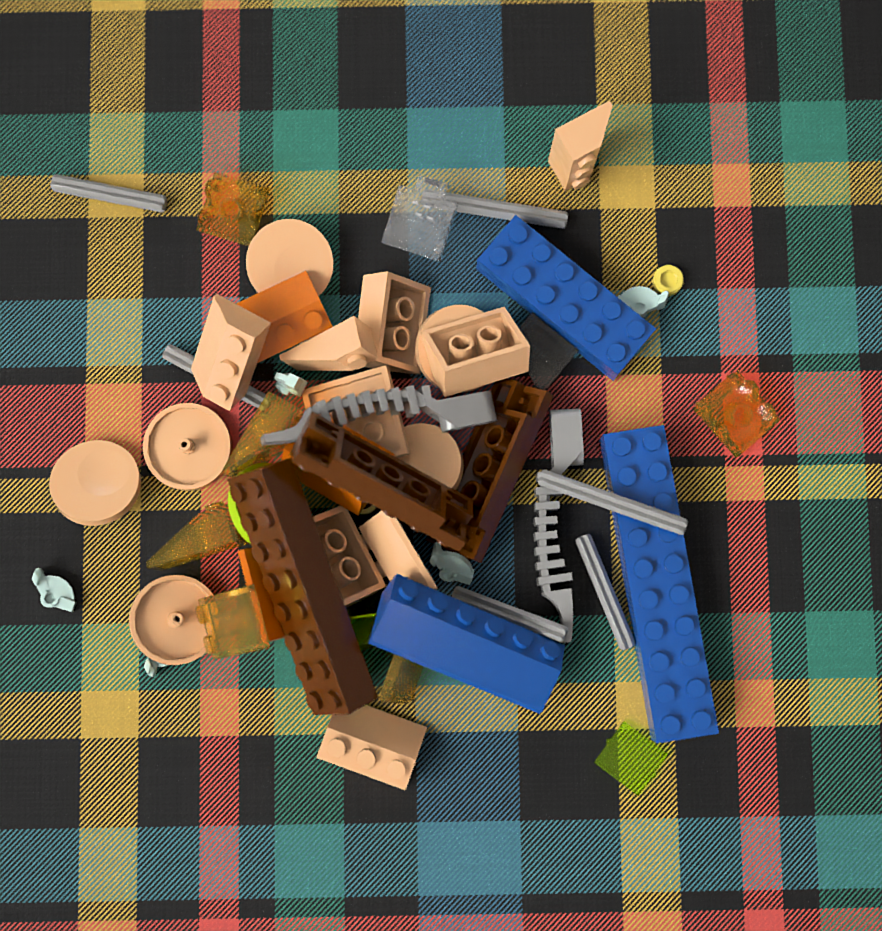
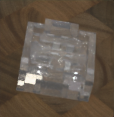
[381,175,458,261]

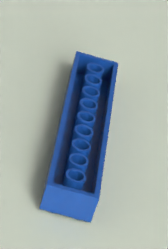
[599,425,719,743]

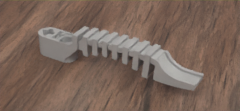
[260,385,497,445]
[533,409,584,643]

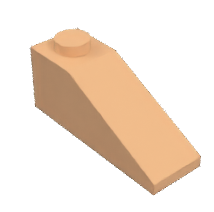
[279,316,377,371]

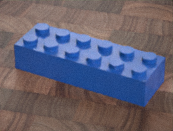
[476,215,656,381]

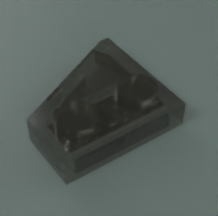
[519,313,579,390]

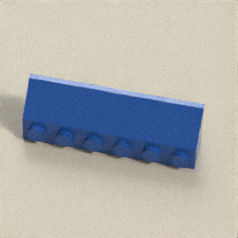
[369,573,565,714]

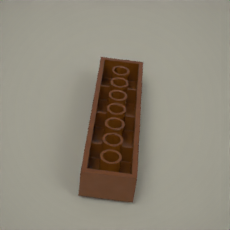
[227,458,378,715]

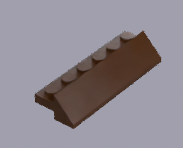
[426,378,554,563]
[290,411,473,551]

